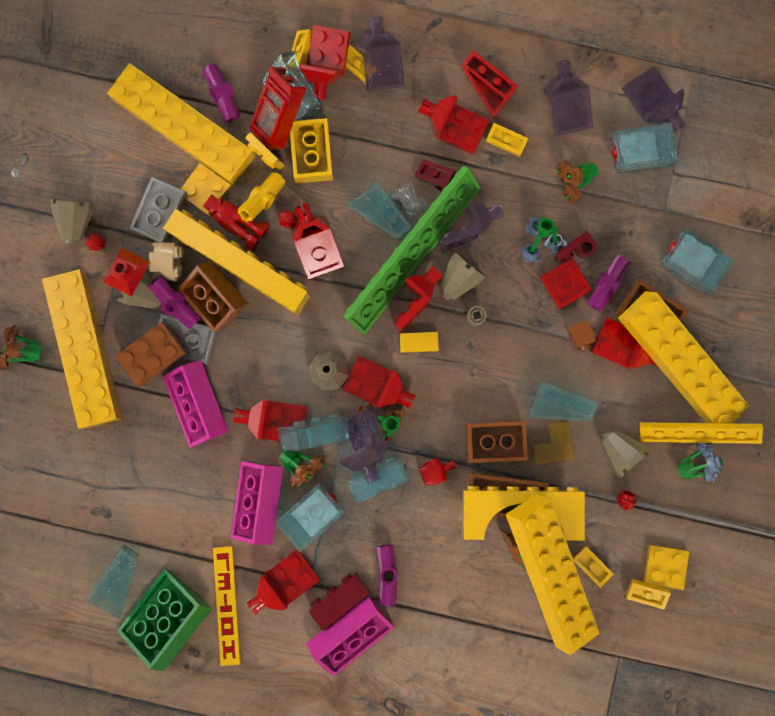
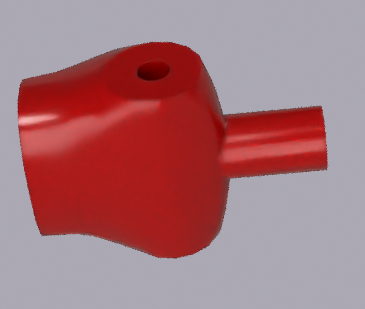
[418,458,456,486]

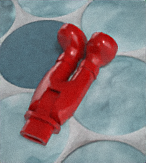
[203,195,271,252]

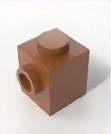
[566,320,596,351]

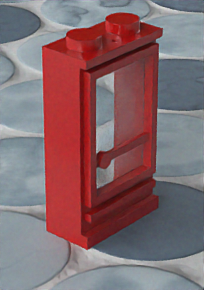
[248,67,307,150]

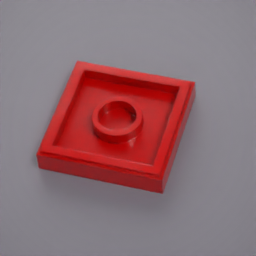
[540,258,592,310]

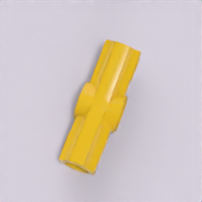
[238,172,285,222]

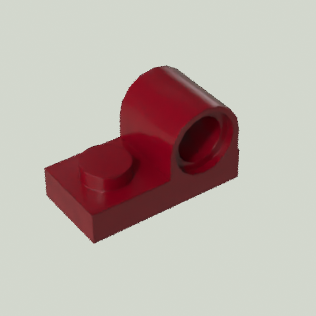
[415,159,456,192]
[554,230,597,263]

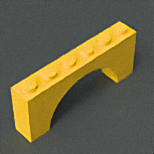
[463,486,585,541]

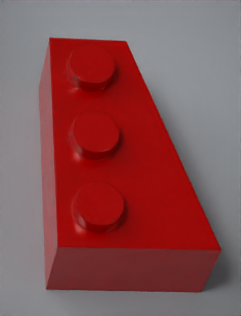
[461,50,518,120]

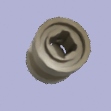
[466,306,487,327]

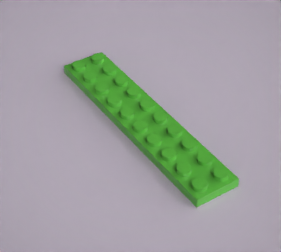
[343,166,481,335]

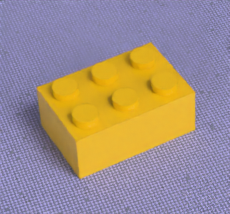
[290,118,333,184]

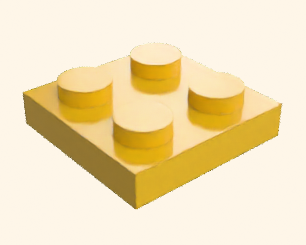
[245,132,285,171]
[181,163,231,216]
[644,544,689,590]

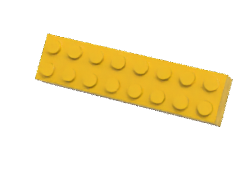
[107,63,255,186]
[163,209,310,316]
[42,269,122,429]
[618,291,750,423]
[506,494,600,656]

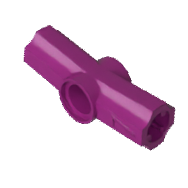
[202,64,240,123]
[587,254,631,312]
[148,276,200,329]
[377,544,398,606]

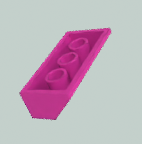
[163,360,228,448]
[231,461,283,545]
[306,595,395,676]

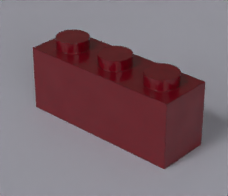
[308,572,370,630]

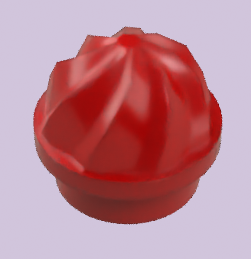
[279,209,298,229]
[85,232,105,251]
[617,490,637,510]

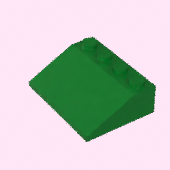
[117,569,212,671]

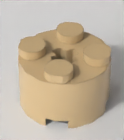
[149,242,184,281]

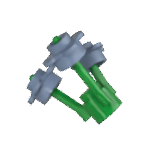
[520,217,567,263]
[677,443,724,483]

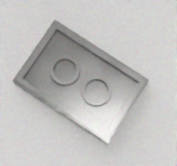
[130,176,187,242]
[159,314,216,365]

